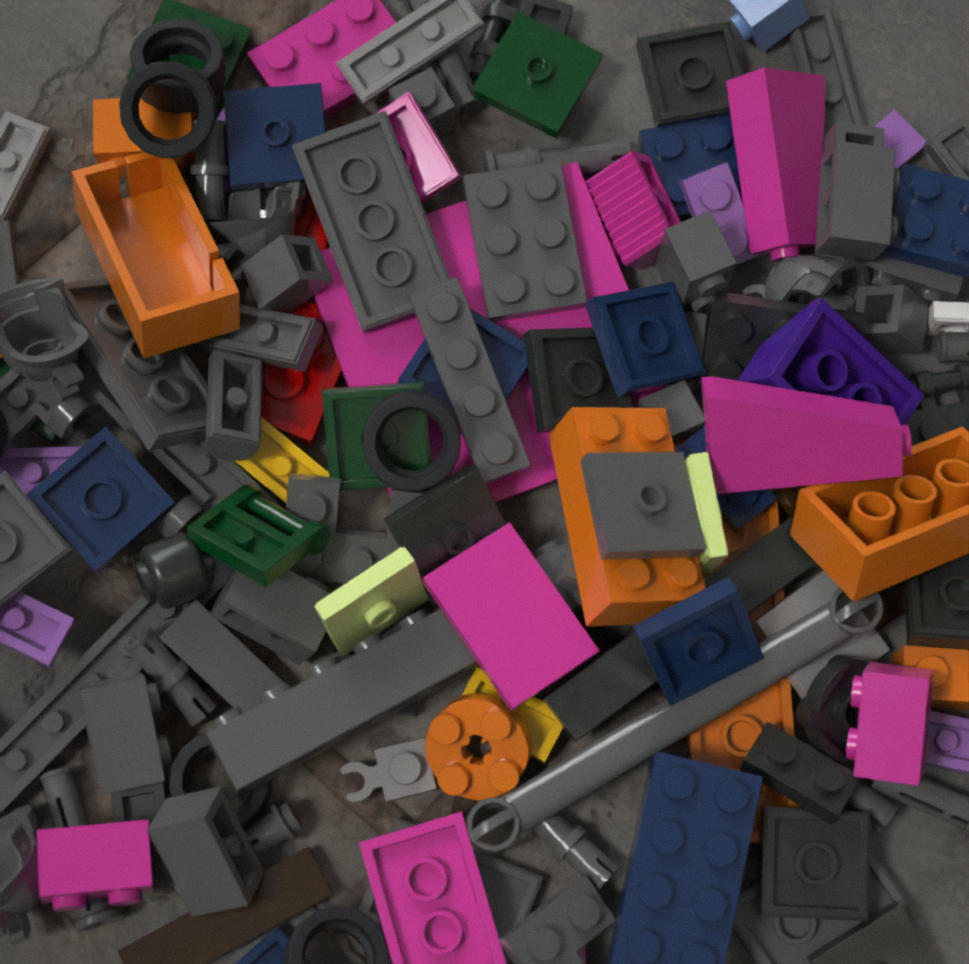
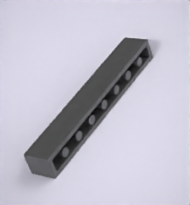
[207,539,583,798]

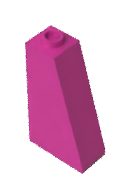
[726,67,826,262]
[701,376,912,494]

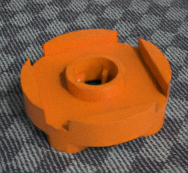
[425,693,532,800]

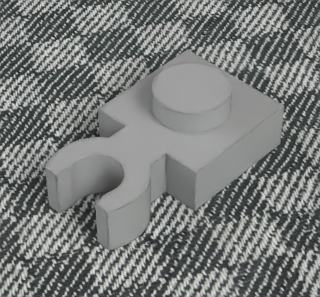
[340,738,437,804]

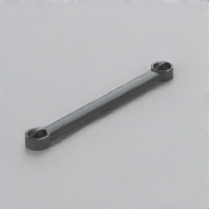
[467,588,883,854]

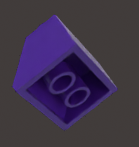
[737,298,924,425]

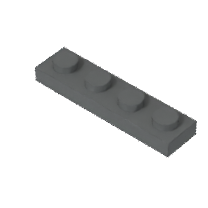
[409,277,530,484]

